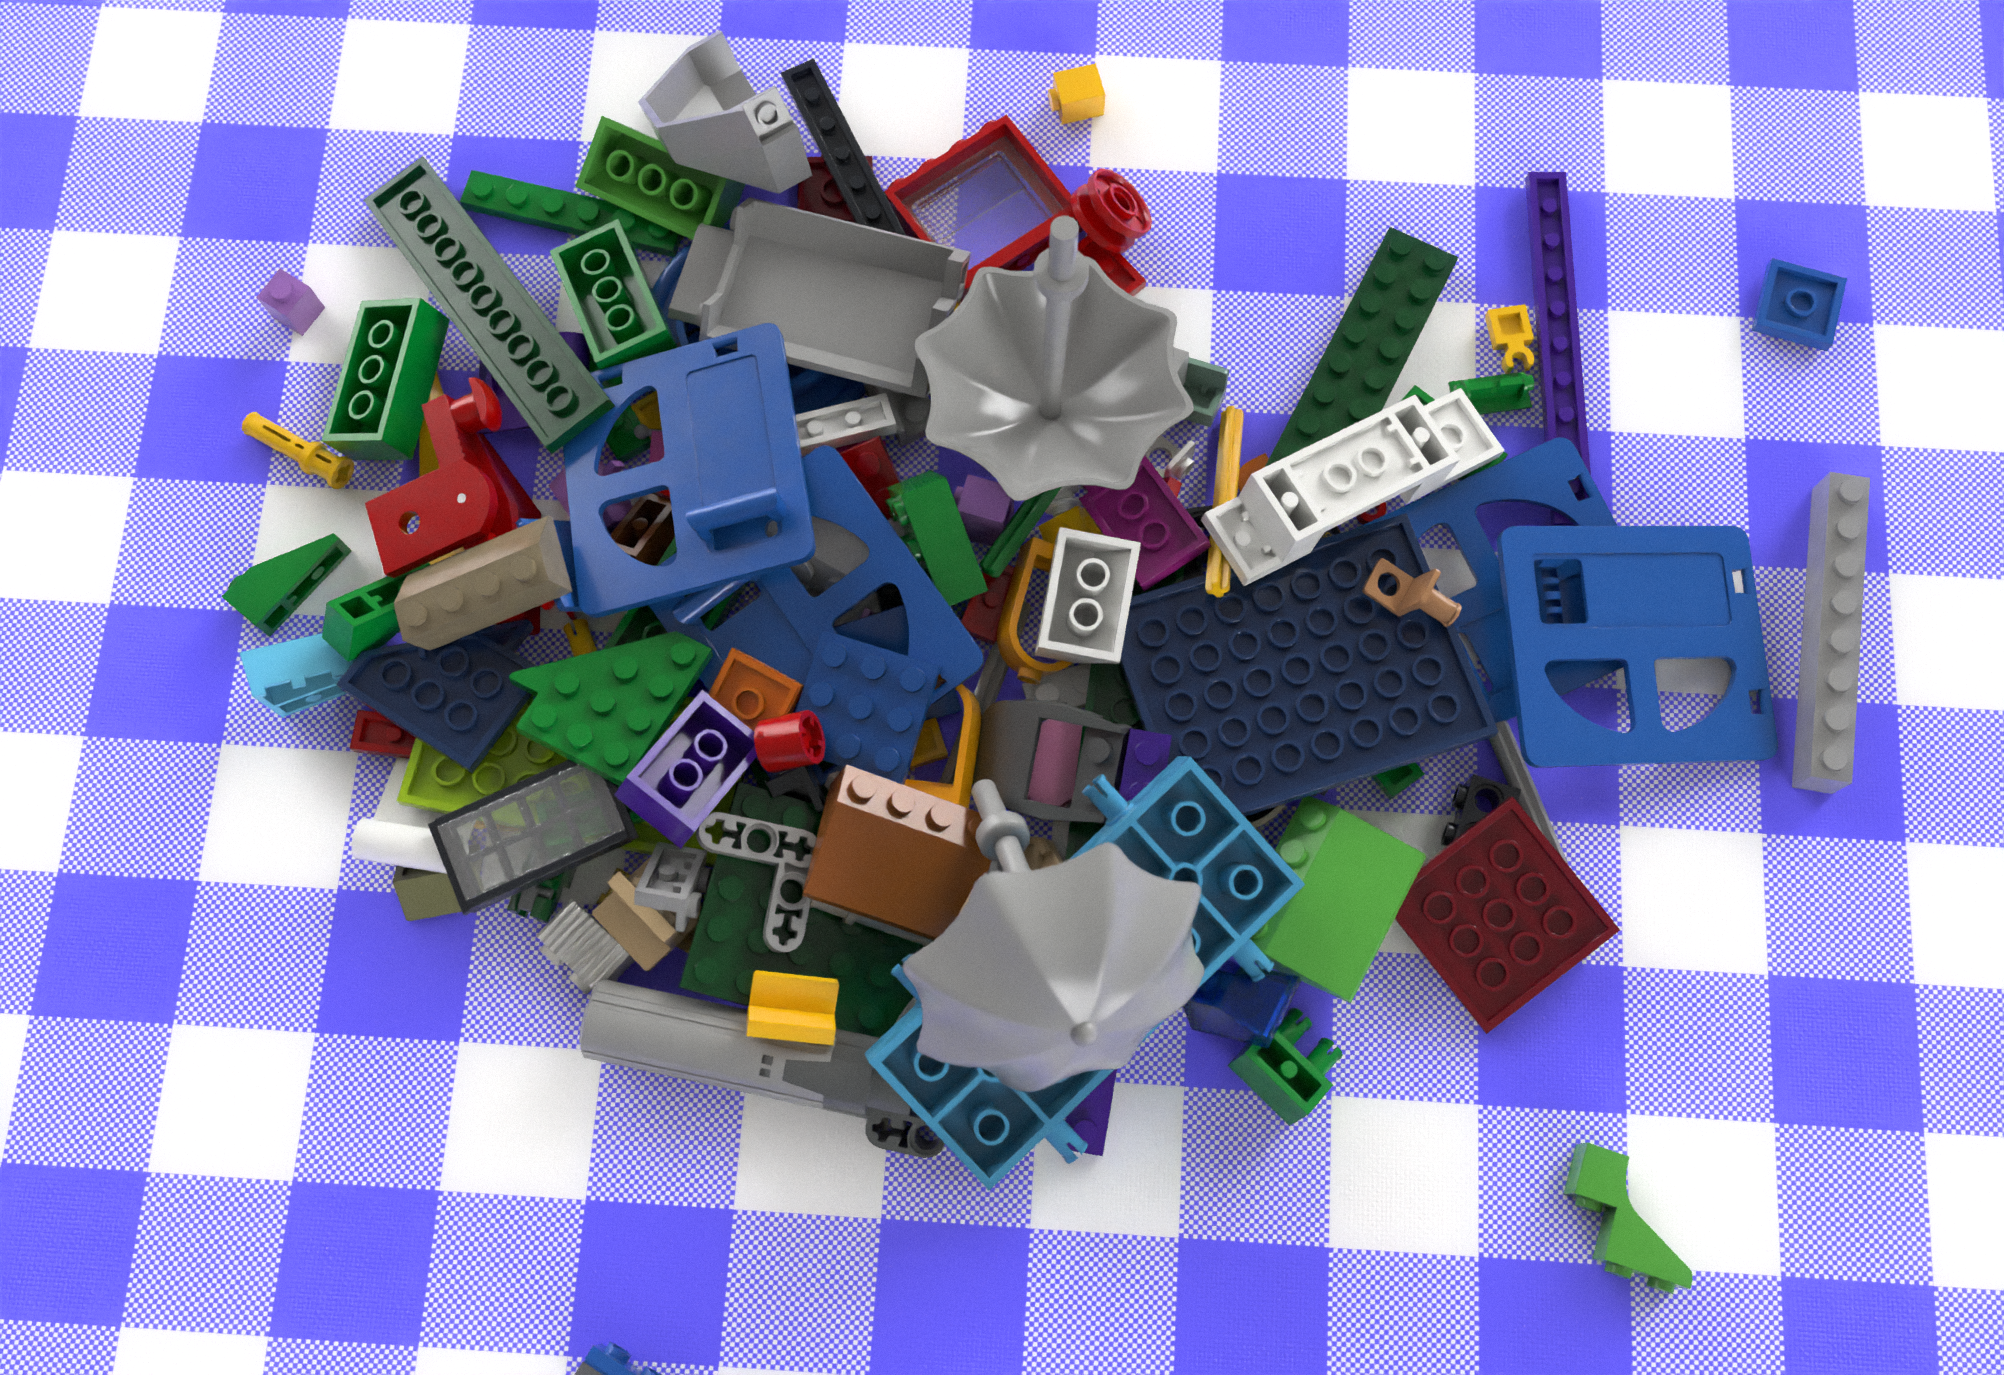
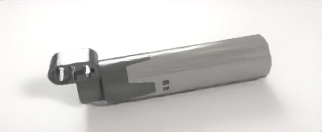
[579,979,945,1158]

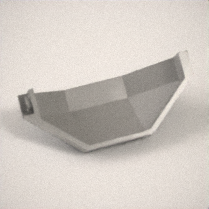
[638,30,812,194]

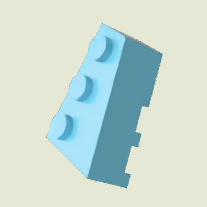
[239,633,387,718]

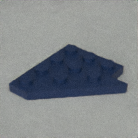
[336,619,536,774]

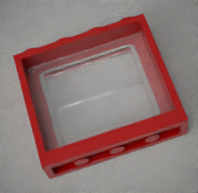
[884,114,1084,305]

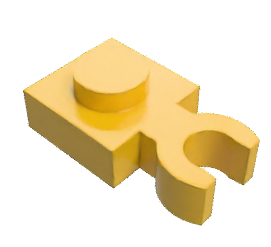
[1485,304,1534,374]

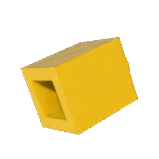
[1048,63,1105,125]

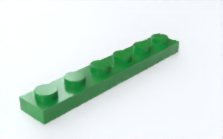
[460,170,682,257]

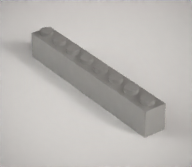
[1792,472,1870,794]

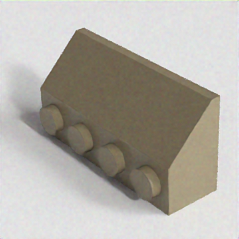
[394,515,573,651]

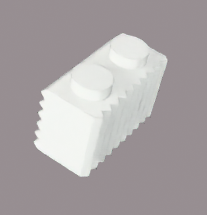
[536,899,635,994]

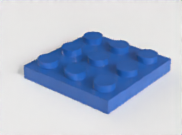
[796,629,941,785]

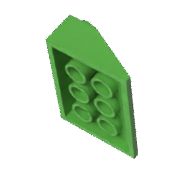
[1250,796,1426,1003]

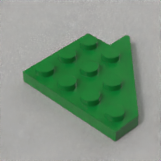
[509,631,713,786]

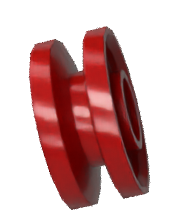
[1070,168,1152,254]

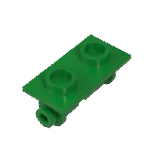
[1448,372,1534,415]

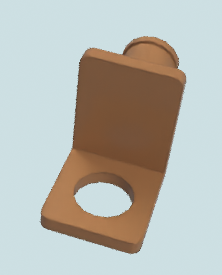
[1362,558,1462,627]

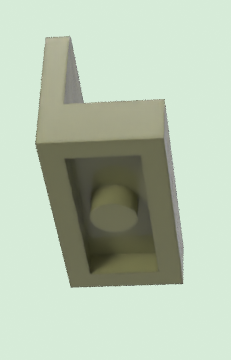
[393,844,485,921]

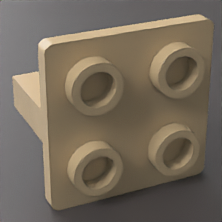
[592,857,701,972]

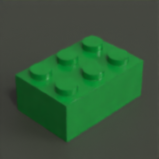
[885,470,988,606]

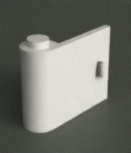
[351,757,476,874]

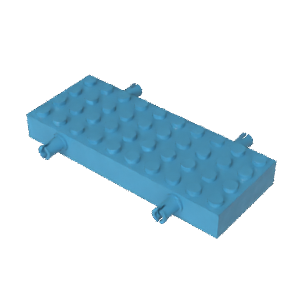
[864,756,1305,1191]

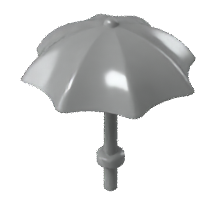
[914,216,1194,501]
[903,779,1205,1092]

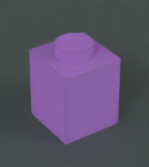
[256,268,326,336]

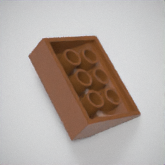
[802,764,992,941]

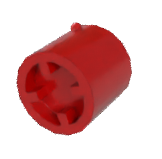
[754,710,825,773]

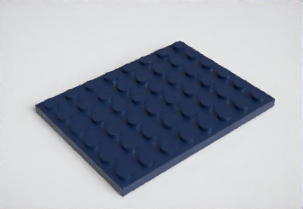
[1120,513,1499,816]

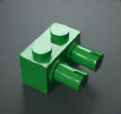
[1227,1008,1343,1126]

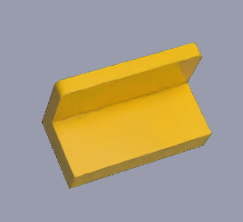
[746,970,839,1045]

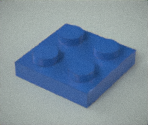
[1751,258,1847,351]

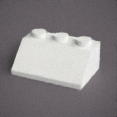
[1035,527,1141,664]

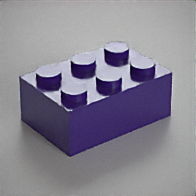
[614,690,757,849]

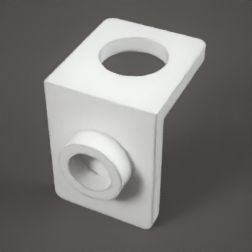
[1145,435,1196,480]

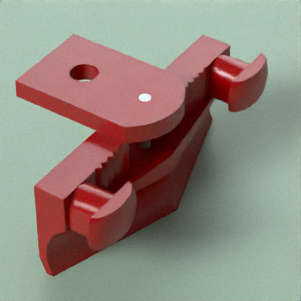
[365,377,555,635]

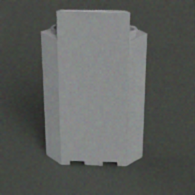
[668,197,971,398]

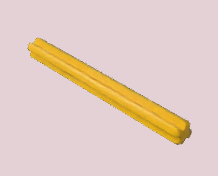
[1205,406,1244,597]

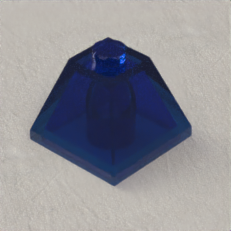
[1183,960,1301,1048]

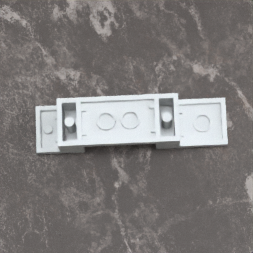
[1201,388,1505,586]

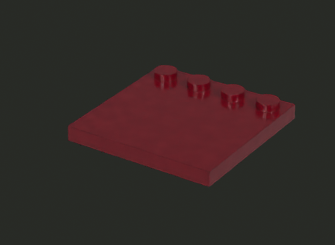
[1395,797,1620,1034]

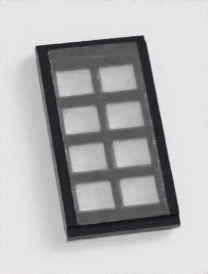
[428,760,639,915]

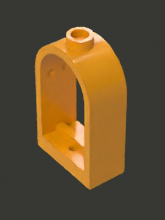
[997,537,1072,685]
[904,674,982,808]

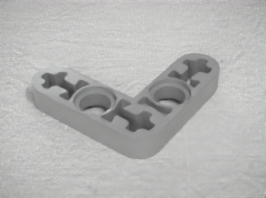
[696,812,817,953]

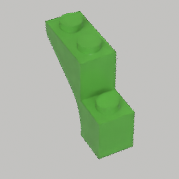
[1563,1142,1693,1294]

